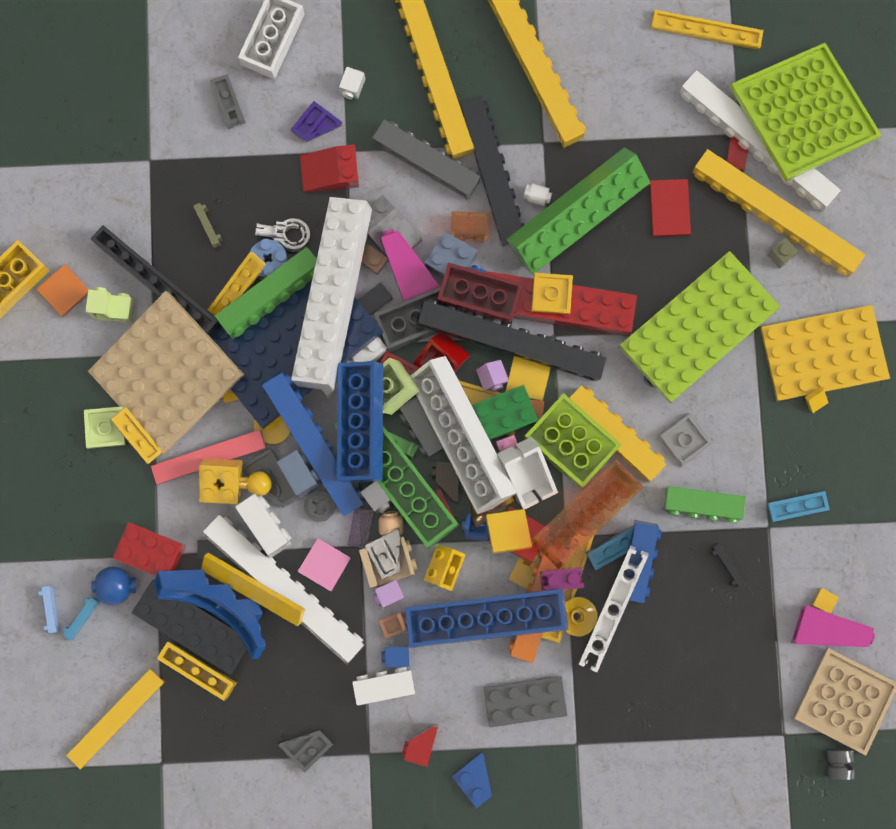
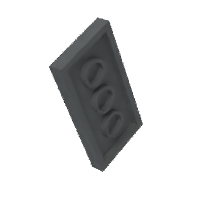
[484,676,567,727]

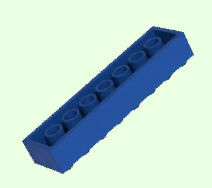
[406,589,569,648]

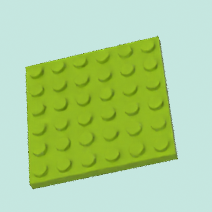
[730,43,882,182]

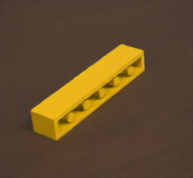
[569,385,667,483]

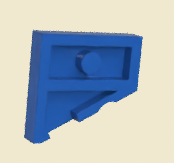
[452,752,492,809]

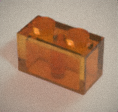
[451,211,490,242]

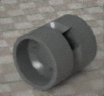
[827,749,855,780]

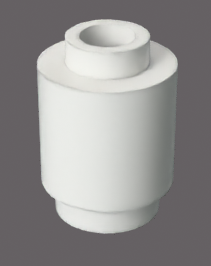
[523,183,552,206]

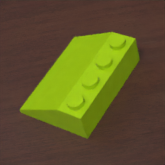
[524,393,621,490]

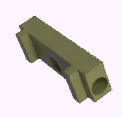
[193,203,223,248]

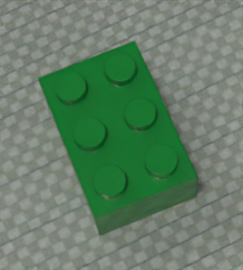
[471,385,538,441]

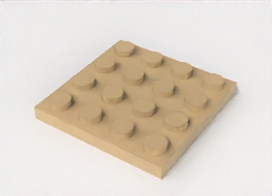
[793,648,896,755]

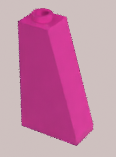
[380,228,440,301]
[791,605,875,647]

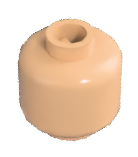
[378,511,404,535]

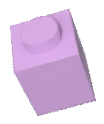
[476,360,509,392]
[373,580,405,608]

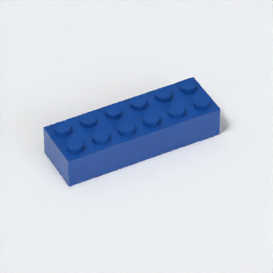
[337,361,383,482]

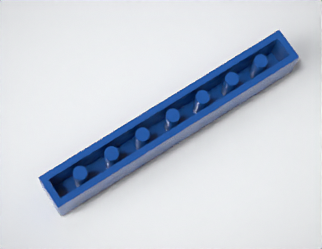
[261,371,364,516]

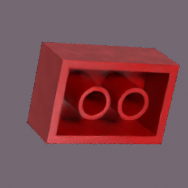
[113,522,186,576]

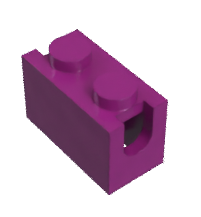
[540,568,584,591]

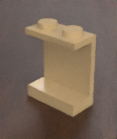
[359,537,418,588]

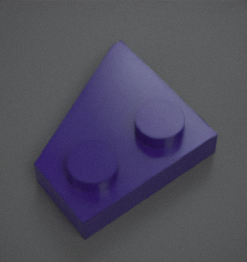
[291,101,342,142]

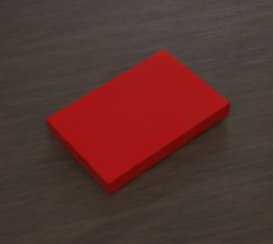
[650,179,691,237]

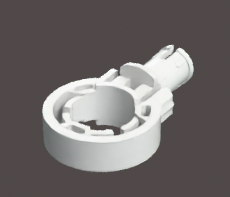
[255,218,310,252]

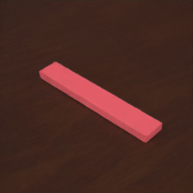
[151,430,266,485]

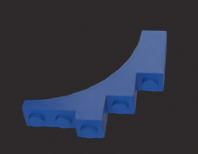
[153,570,265,659]

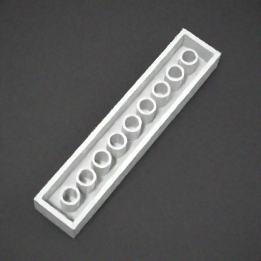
[291,197,372,391]

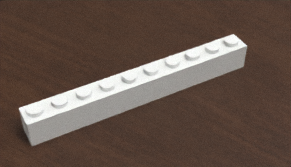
[679,70,841,212]
[203,515,364,665]

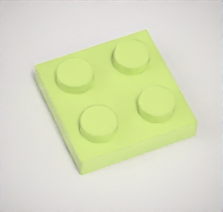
[84,407,126,449]

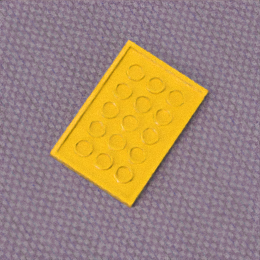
[760,305,890,402]

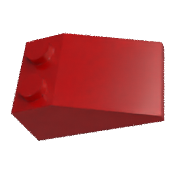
[300,145,359,192]

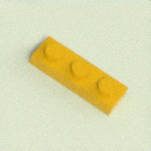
[110,407,161,464]

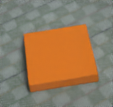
[37,264,88,317]

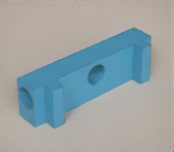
[63,597,100,640]

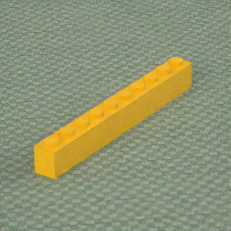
[395,0,474,160]
[488,0,586,148]
[692,149,866,277]

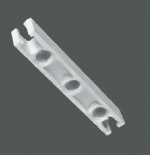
[579,545,649,672]

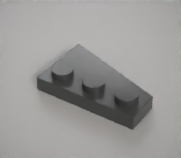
[242,448,300,508]

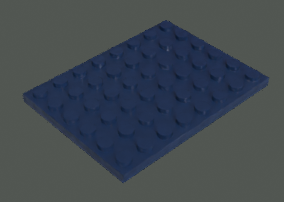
[210,252,383,429]

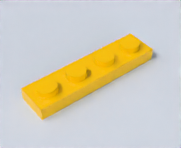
[208,252,266,316]

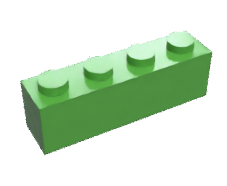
[663,486,746,524]

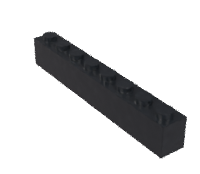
[460,96,524,247]
[90,225,221,337]

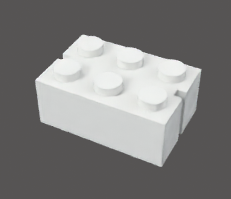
[497,437,558,509]
[236,494,291,557]

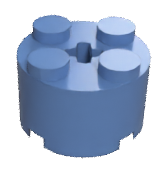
[250,239,289,280]

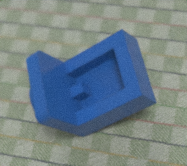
[462,513,489,541]

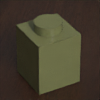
[768,237,798,268]

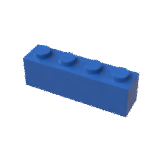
[624,520,662,603]

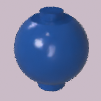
[91,567,136,606]

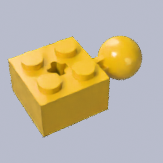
[199,458,272,504]

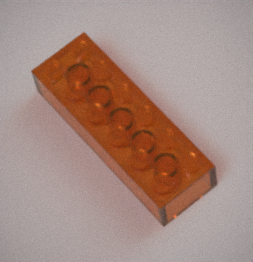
[531,459,644,569]

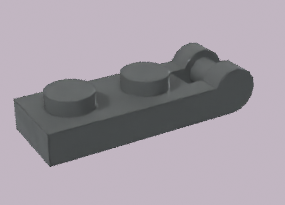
[210,74,246,129]

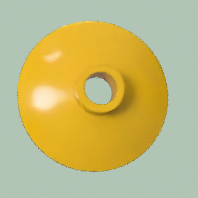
[566,597,597,636]

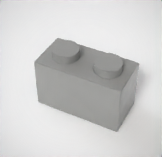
[360,481,392,514]

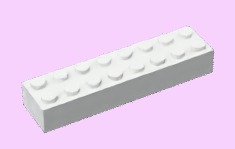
[410,356,517,514]

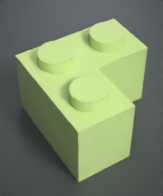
[86,287,134,323]

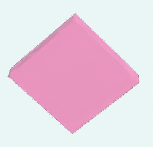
[298,538,351,591]

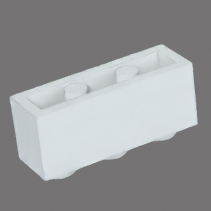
[353,667,415,705]

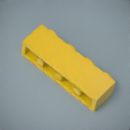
[157,641,237,701]

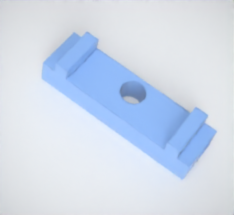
[38,586,59,634]

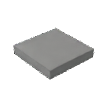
[658,413,713,467]

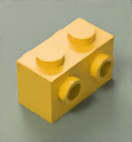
[424,544,465,591]

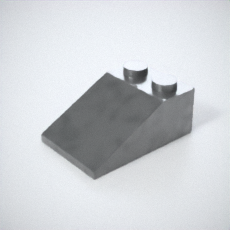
[367,195,422,257]

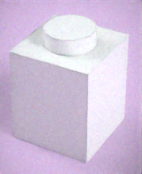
[339,67,365,99]

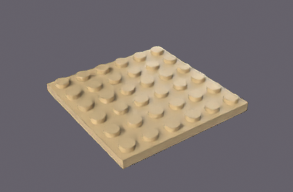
[88,291,244,455]

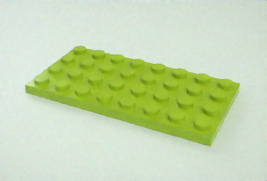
[619,251,781,404]

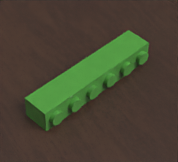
[215,247,317,339]

